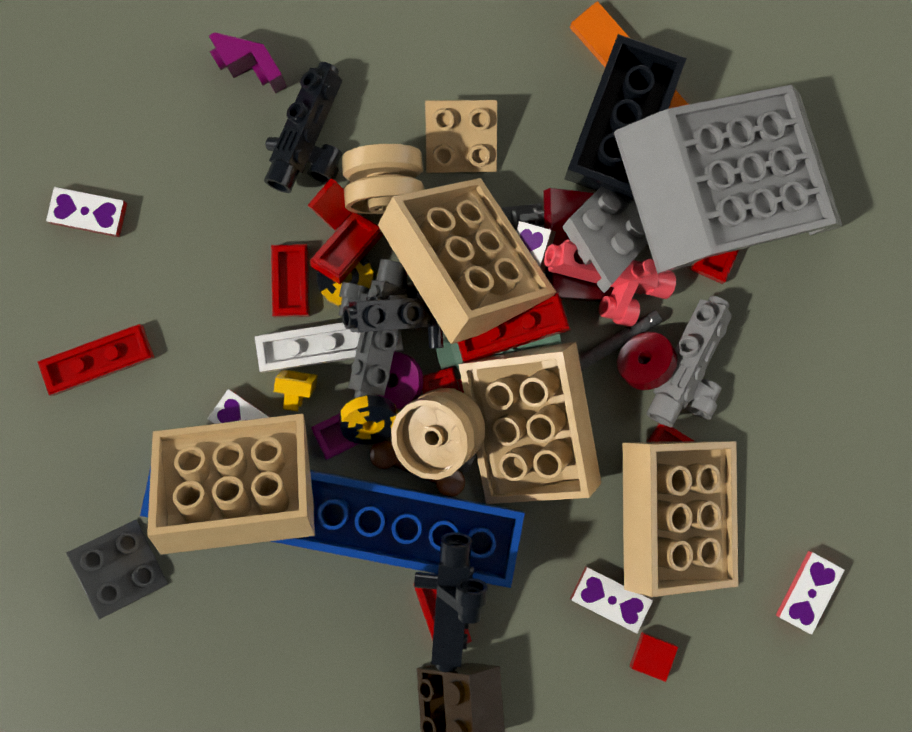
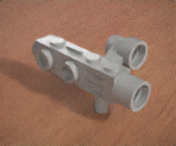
[646,296,732,427]

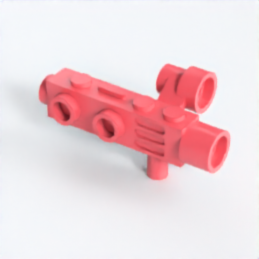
[544,240,676,327]

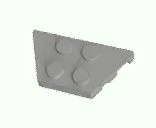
[563,186,648,293]

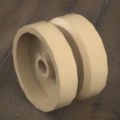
[342,144,424,215]
[391,388,485,480]

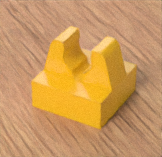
[273,370,318,412]

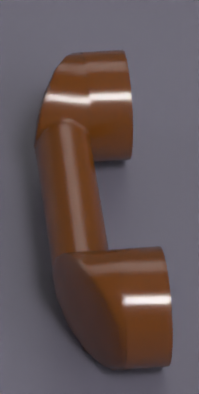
[369,440,465,497]

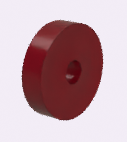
[617,332,678,390]

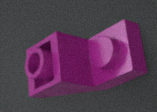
[209,32,287,94]

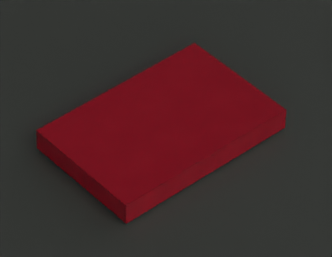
[543,188,613,302]

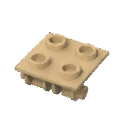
[425,100,497,173]

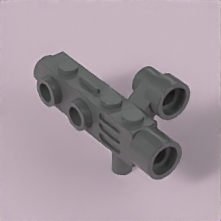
[339,259,408,398]

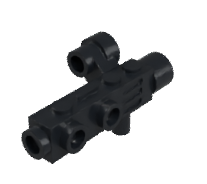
[264,62,343,193]
[342,282,444,348]
[414,532,488,672]

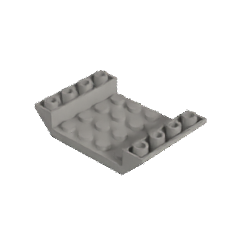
[614,85,843,274]

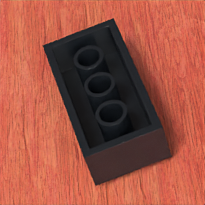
[564,34,687,201]

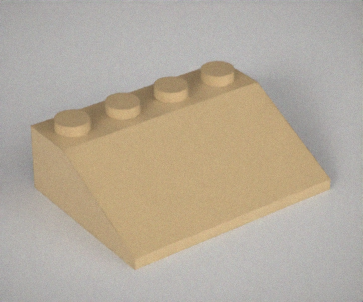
[378,178,556,344]
[458,342,601,504]
[147,413,315,554]
[622,441,738,597]

